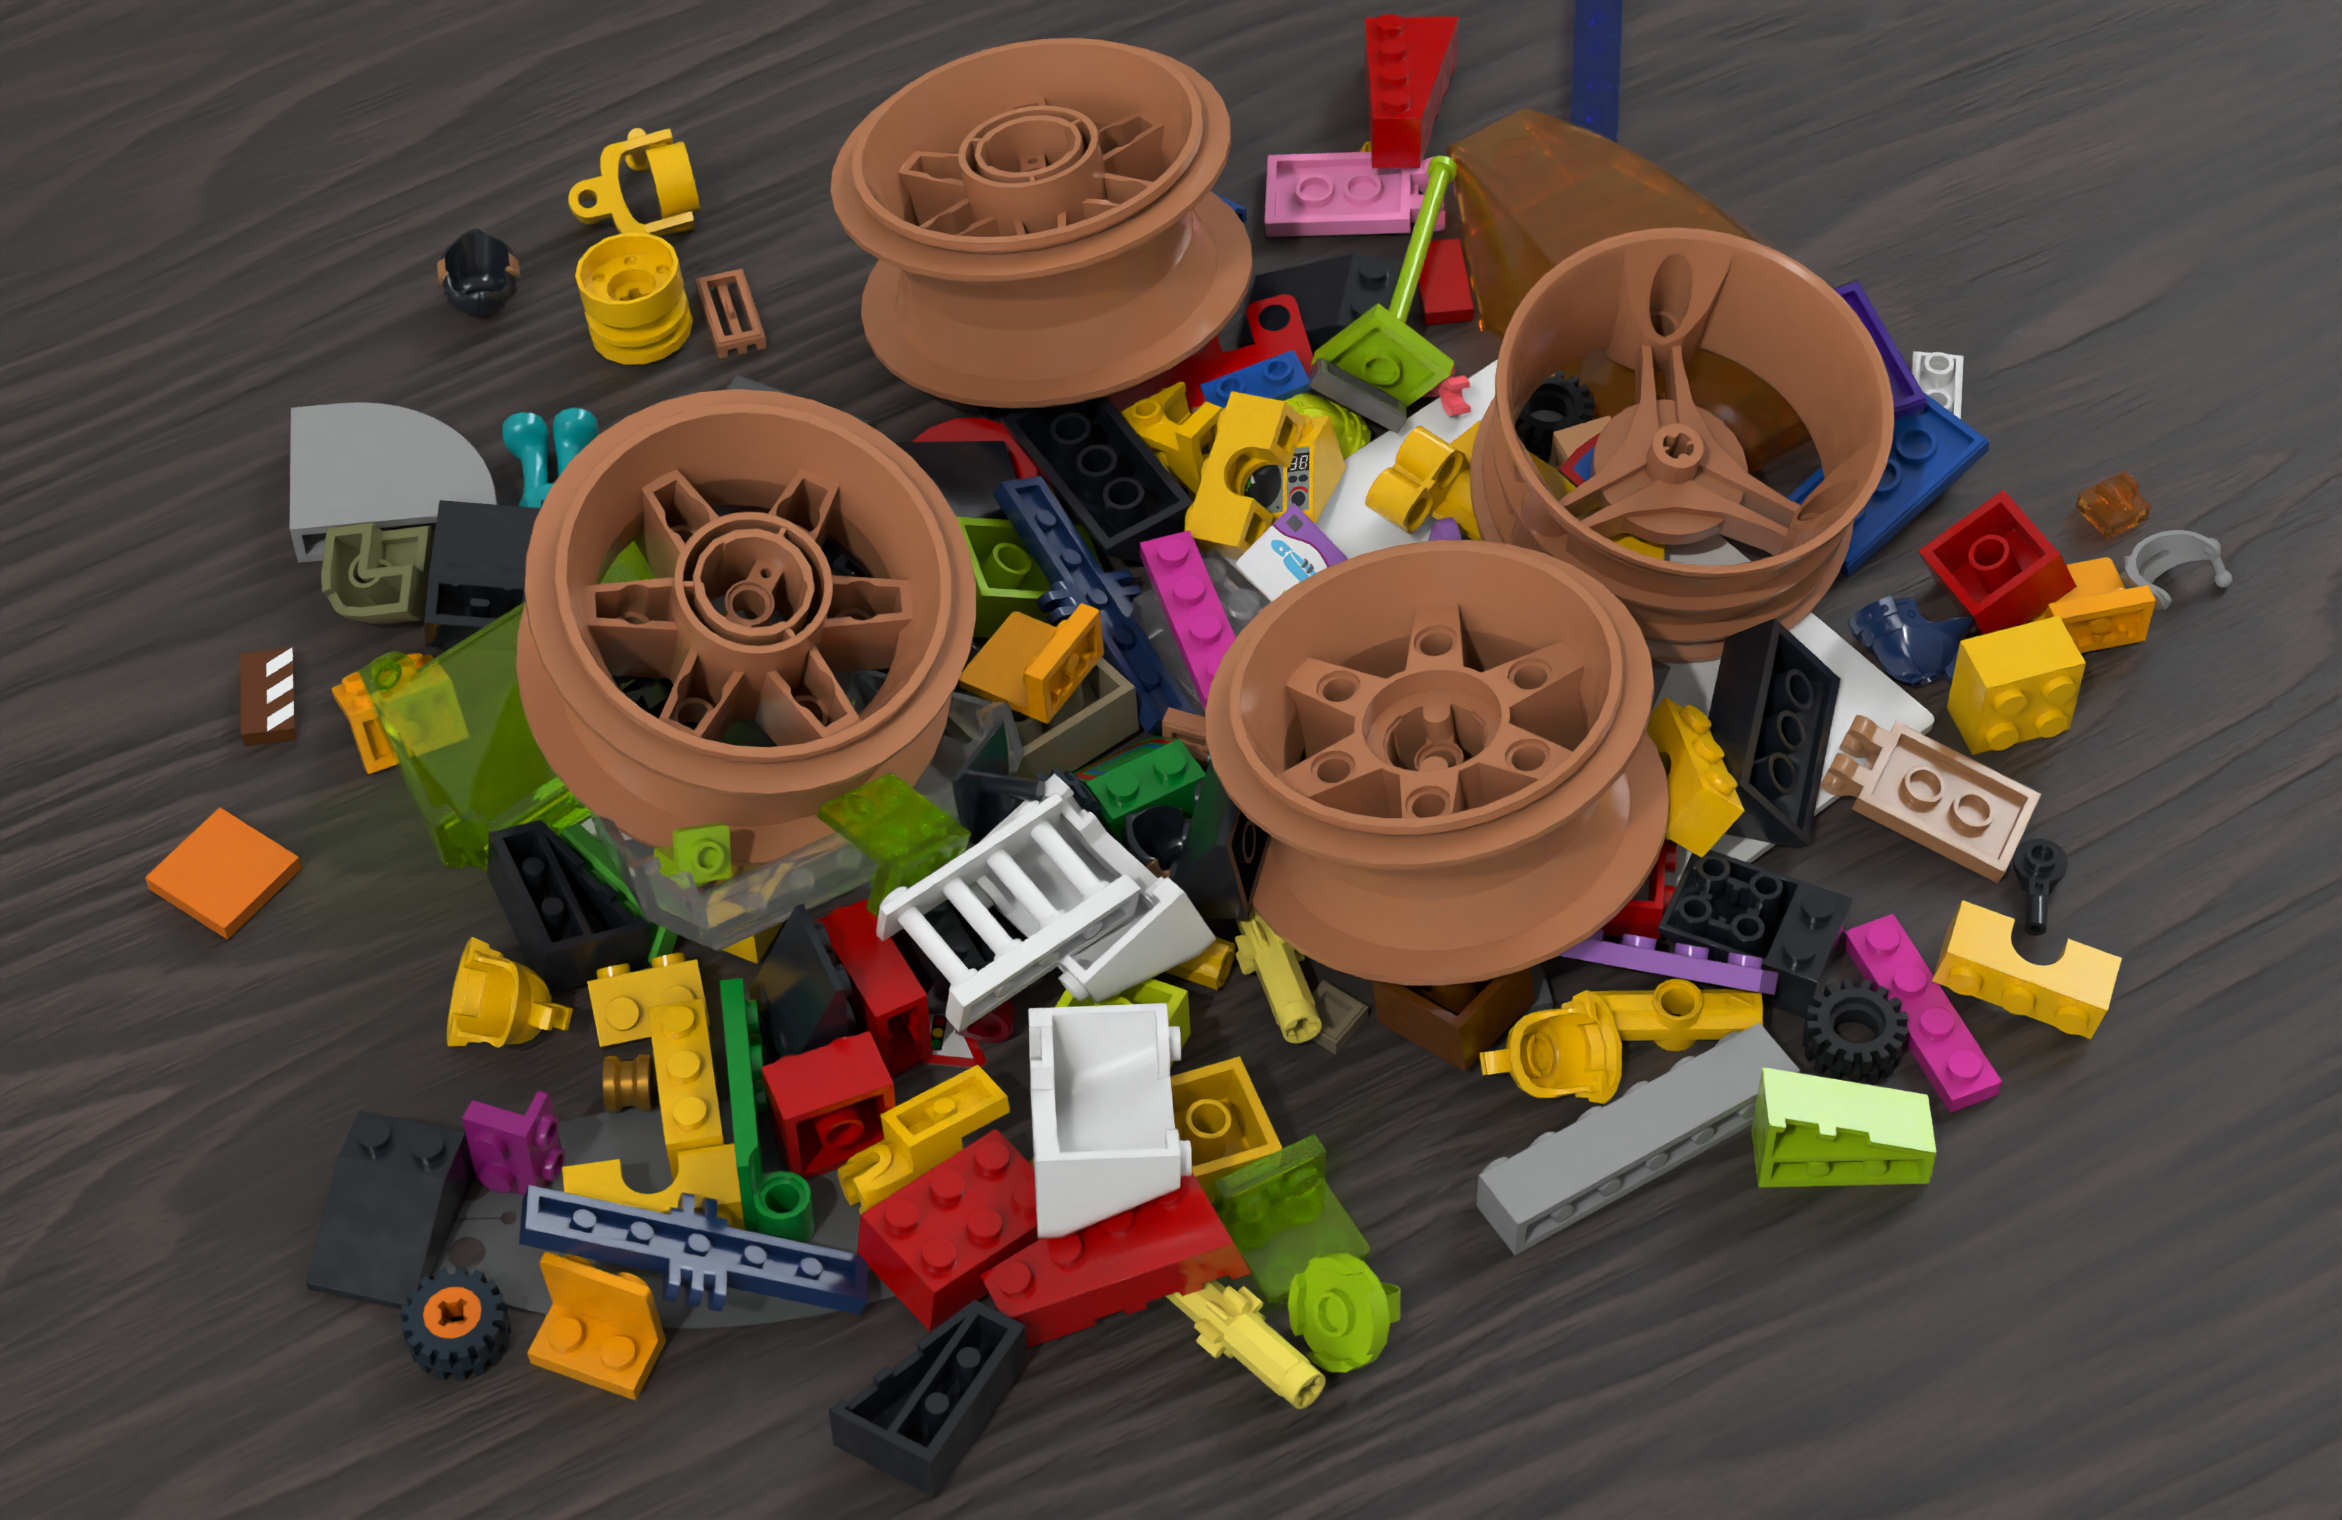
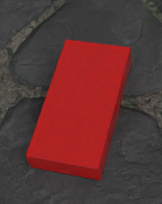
[1417,239,1474,325]

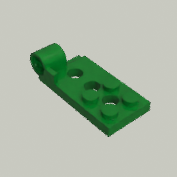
[720,978,815,1243]

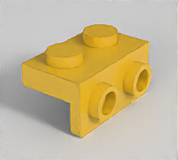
[587,953,710,1048]

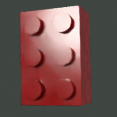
[857,1128,1041,1332]

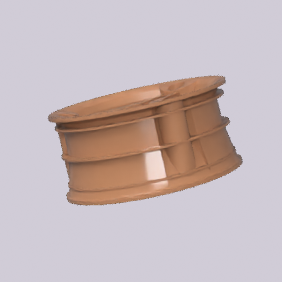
[1470,227,1894,664]

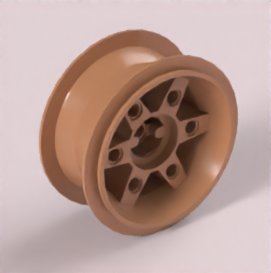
[831,38,1253,408]
[516,389,976,866]
[1205,540,1670,986]

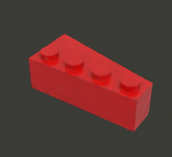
[1364,14,1459,168]
[980,1172,1252,1348]

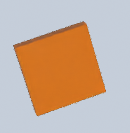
[145,807,302,940]

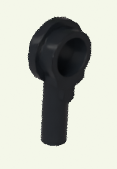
[2012,839,2068,935]

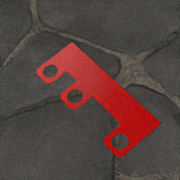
[1107,294,1313,412]

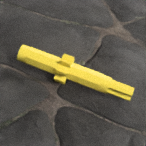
[1235,906,1322,1043]
[1166,1279,1325,1409]

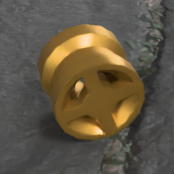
[603,1054,654,1113]

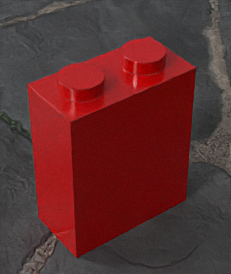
[816,898,933,1077]

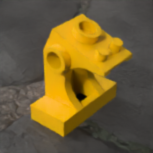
[1120,381,1223,502]

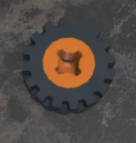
[400,1266,512,1381]

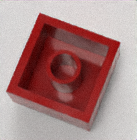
[1918,489,2077,636]
[761,1031,896,1180]

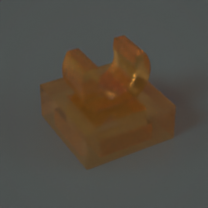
[2076,470,2151,540]

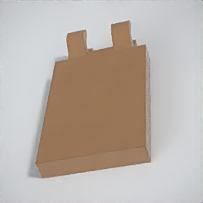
[1820,715,2041,883]

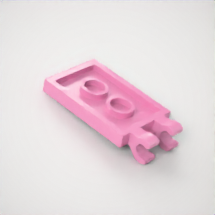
[1265,152,1446,237]

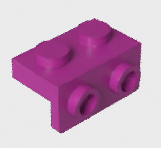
[462,1091,566,1195]

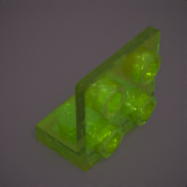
[817,773,971,917]
[1214,1134,1370,1304]

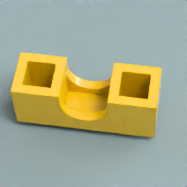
[1185,391,1305,560]
[1646,697,1744,857]
[1932,900,2122,1039]
[648,998,726,1182]
[562,1143,746,1231]

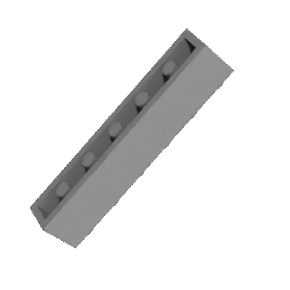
[1476,1023,1800,1255]

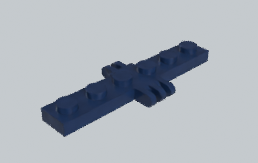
[993,476,1196,734]
[519,1185,868,1315]

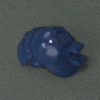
[1847,594,1975,687]

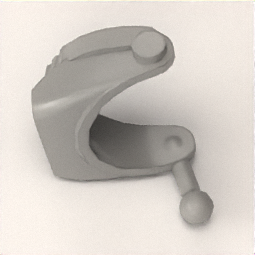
[2119,530,2233,610]

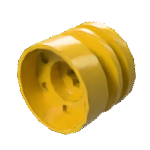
[575,232,693,365]

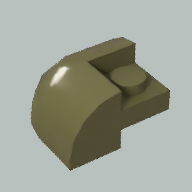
[321,523,435,625]

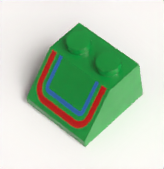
[1073,735,1206,846]

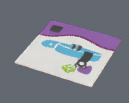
[1234,503,1348,602]

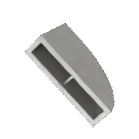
[290,402,498,563]

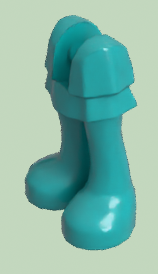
[502,408,598,508]

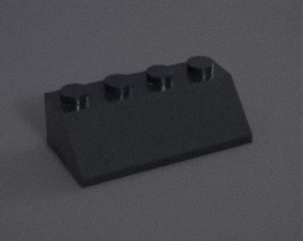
[1001,396,1194,563]
[1708,618,1841,849]
[1169,750,1271,920]

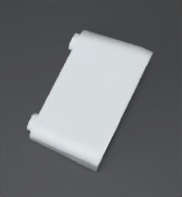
[967,773,1216,1004]
[1028,1003,1192,1238]

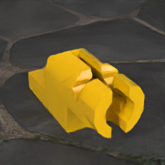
[837,1064,1010,1214]

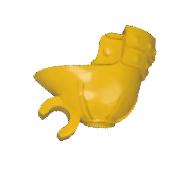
[447,937,573,1048]
[1479,990,1622,1104]

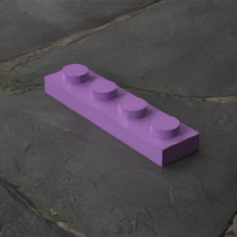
[1558,929,1778,995]

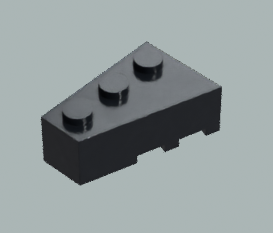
[487,819,651,994]

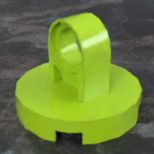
[1288,1253,1401,1372]

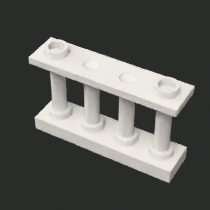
[876,792,1141,1032]

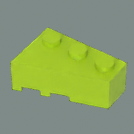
[1751,1067,1937,1188]

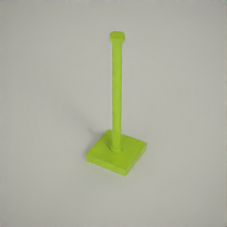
[1311,156,1457,408]

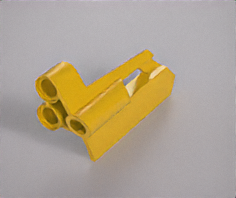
[1365,420,1666,560]

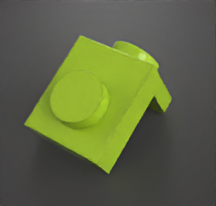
[654,822,732,888]

